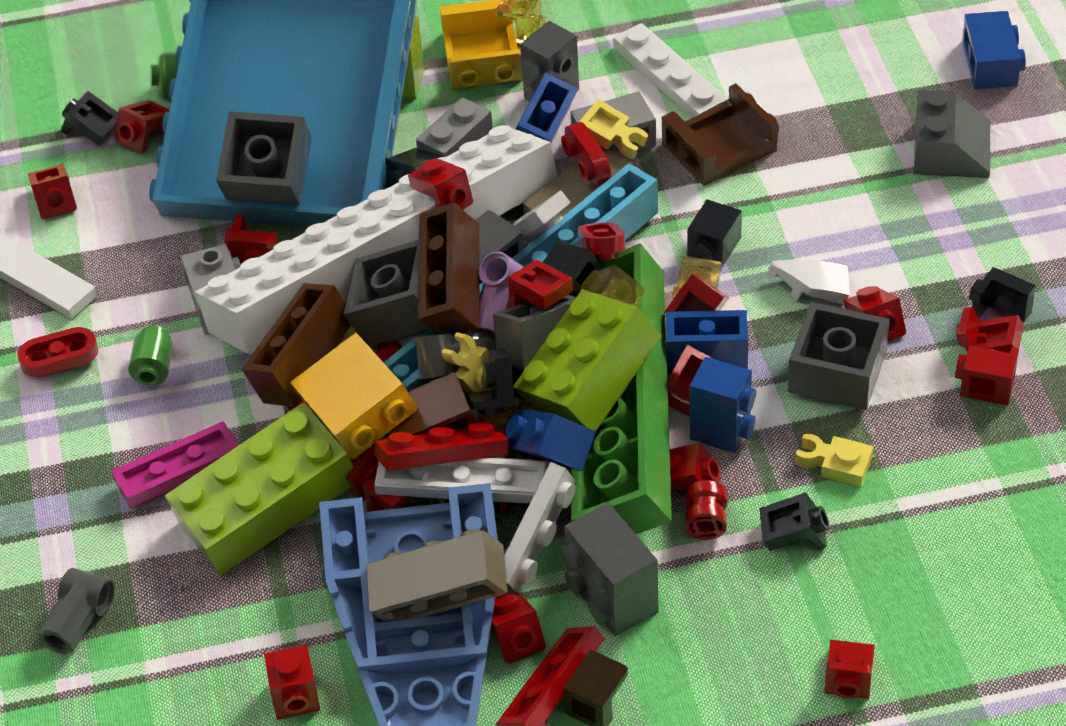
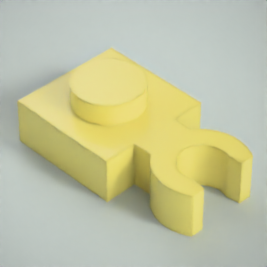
[579,99,648,159]
[441,333,491,393]
[795,434,874,487]

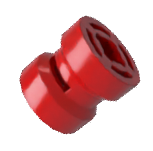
[685,480,728,540]

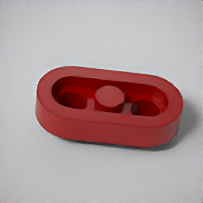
[561,122,611,186]
[578,223,625,260]
[17,327,99,378]

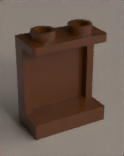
[661,83,779,186]

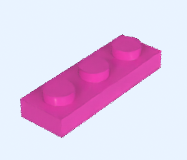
[111,421,239,509]

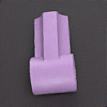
[474,251,523,338]

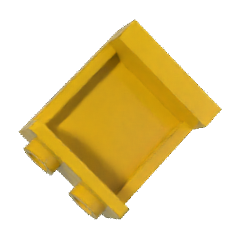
[440,0,523,89]
[290,333,418,459]

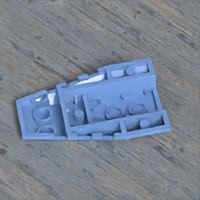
[319,483,498,726]

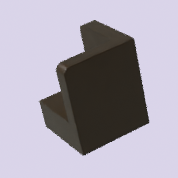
[563,649,628,726]

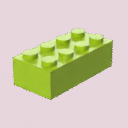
[164,402,353,576]

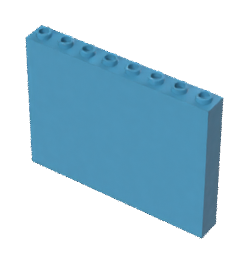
[149,0,418,227]

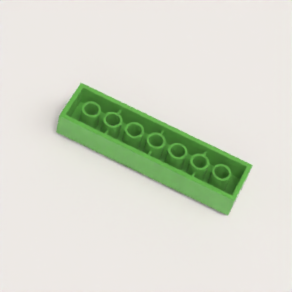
[571,243,672,534]

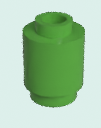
[128,326,173,385]

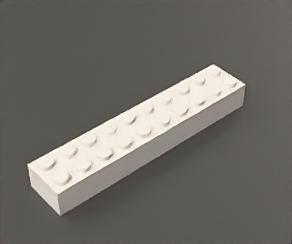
[195,125,558,355]

